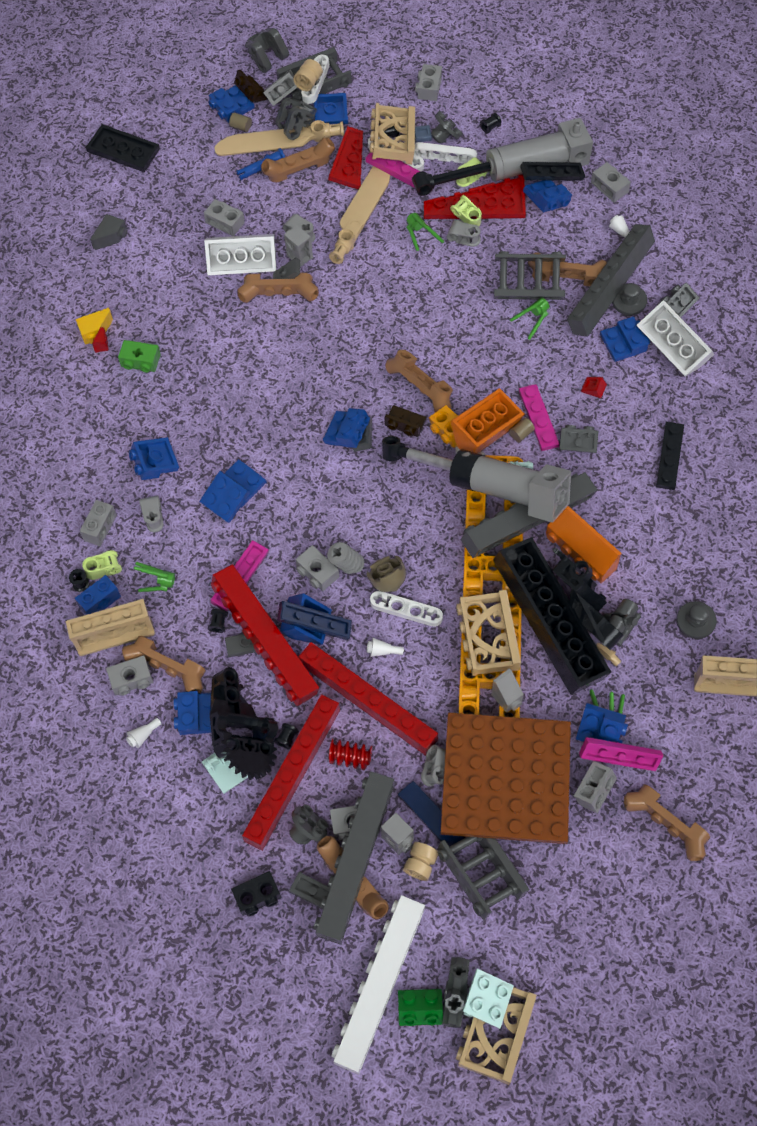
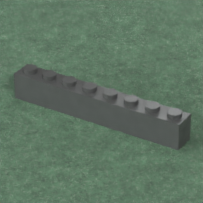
[567,224,655,337]
[460,472,597,558]
[313,771,395,945]

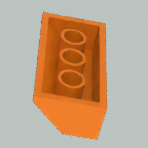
[451,388,525,453]
[546,506,622,583]

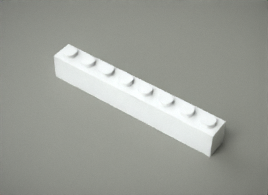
[332,895,425,1075]

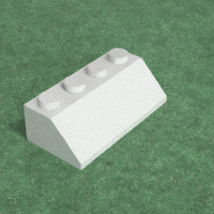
[204,234,276,275]
[637,300,714,377]

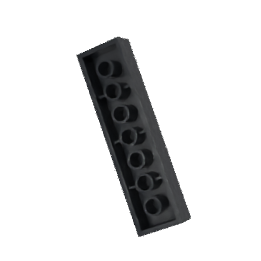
[493,537,611,695]

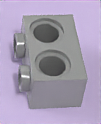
[415,64,442,101]
[204,199,245,236]
[284,225,313,267]
[80,500,117,547]
[574,761,617,814]

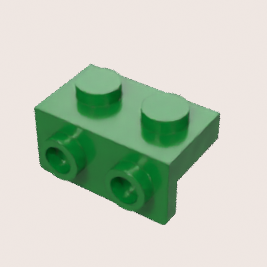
[398,989,443,1026]

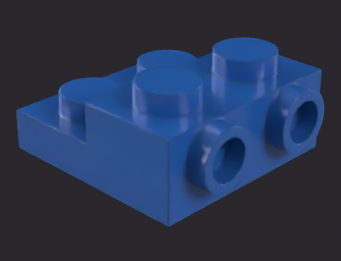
[208,85,255,123]
[314,93,348,125]
[523,180,572,213]
[600,317,650,362]
[323,408,370,448]
[129,437,179,480]
[174,691,211,735]
[576,703,628,743]

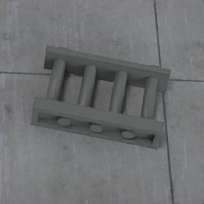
[276,47,352,102]
[494,251,566,300]
[437,837,529,921]

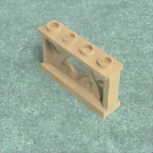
[370,103,415,165]
[456,590,521,676]
[65,599,155,656]
[694,655,757,697]
[456,987,537,1085]

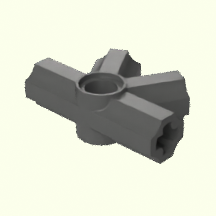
[442,957,470,1028]

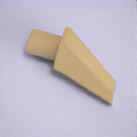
[596,643,621,667]

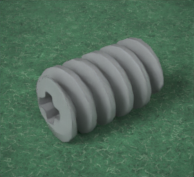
[327,542,364,574]

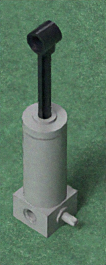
[412,118,593,196]

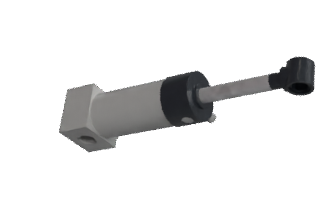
[382,436,571,523]

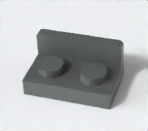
[660,282,700,318]
[559,425,599,453]

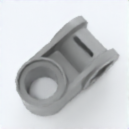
[283,214,315,242]
[447,220,481,247]
[139,495,164,532]
[421,745,446,787]

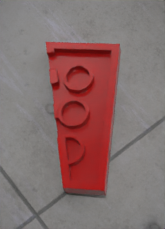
[328,126,363,189]

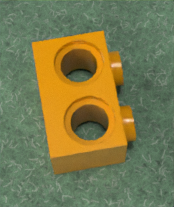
[429,405,458,448]

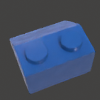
[280,593,332,645]

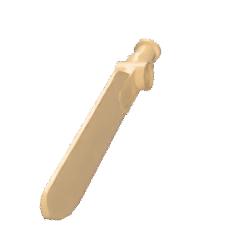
[215,120,344,156]
[329,166,390,264]

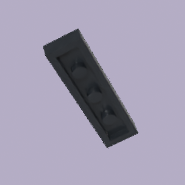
[520,162,585,181]
[656,421,684,490]

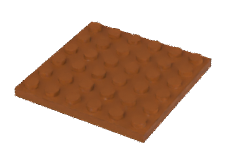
[440,713,571,844]

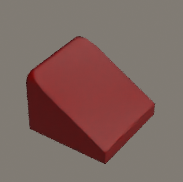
[92,327,109,353]
[581,377,607,398]

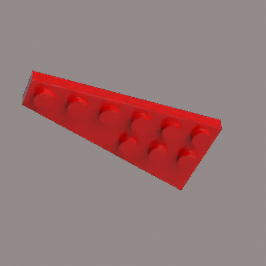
[424,174,526,219]

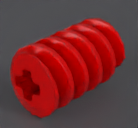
[328,739,373,770]

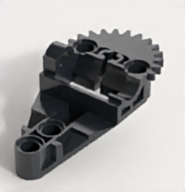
[552,547,624,650]
[210,667,278,780]

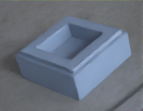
[415,125,432,142]

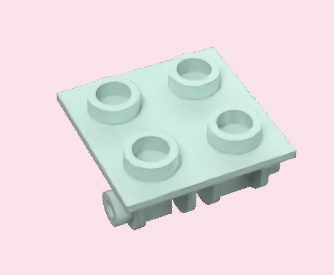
[202,753,248,794]
[463,969,514,1029]

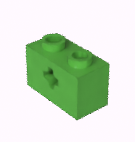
[118,340,161,373]

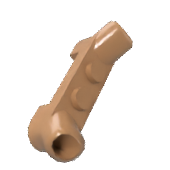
[261,138,335,182]
[528,252,607,286]
[237,273,319,303]
[385,350,453,412]
[122,636,206,694]
[624,784,710,861]
[316,836,389,920]

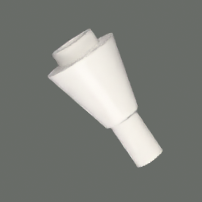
[609,215,630,237]
[367,638,404,657]
[126,718,161,748]

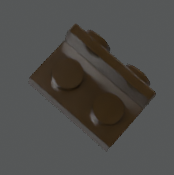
[234,70,268,103]
[384,405,427,437]

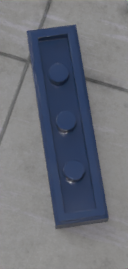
[277,601,352,640]
[398,781,466,855]

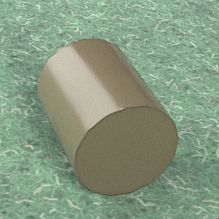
[229,112,252,132]
[509,418,535,443]

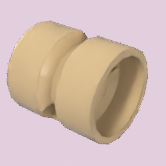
[293,59,323,92]
[403,842,438,881]

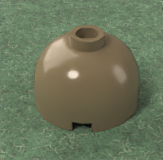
[366,556,406,592]

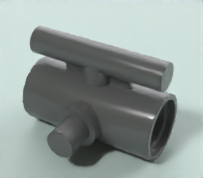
[604,599,641,647]

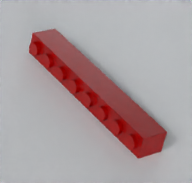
[211,564,319,706]
[298,642,438,756]
[242,694,340,851]

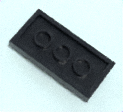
[86,124,160,172]

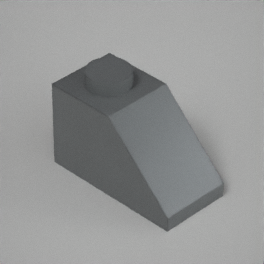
[90,214,127,250]

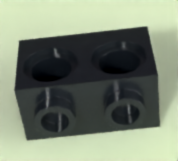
[231,871,281,917]

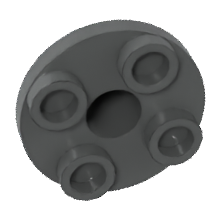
[431,110,463,144]
[612,283,647,317]
[676,601,717,640]
[289,804,329,845]

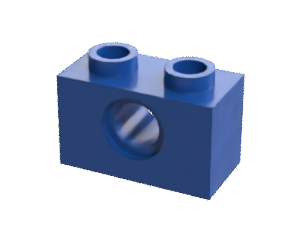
[75,575,121,615]

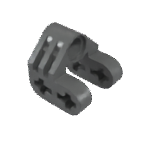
[245,28,289,74]
[275,97,317,140]

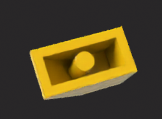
[75,308,113,345]

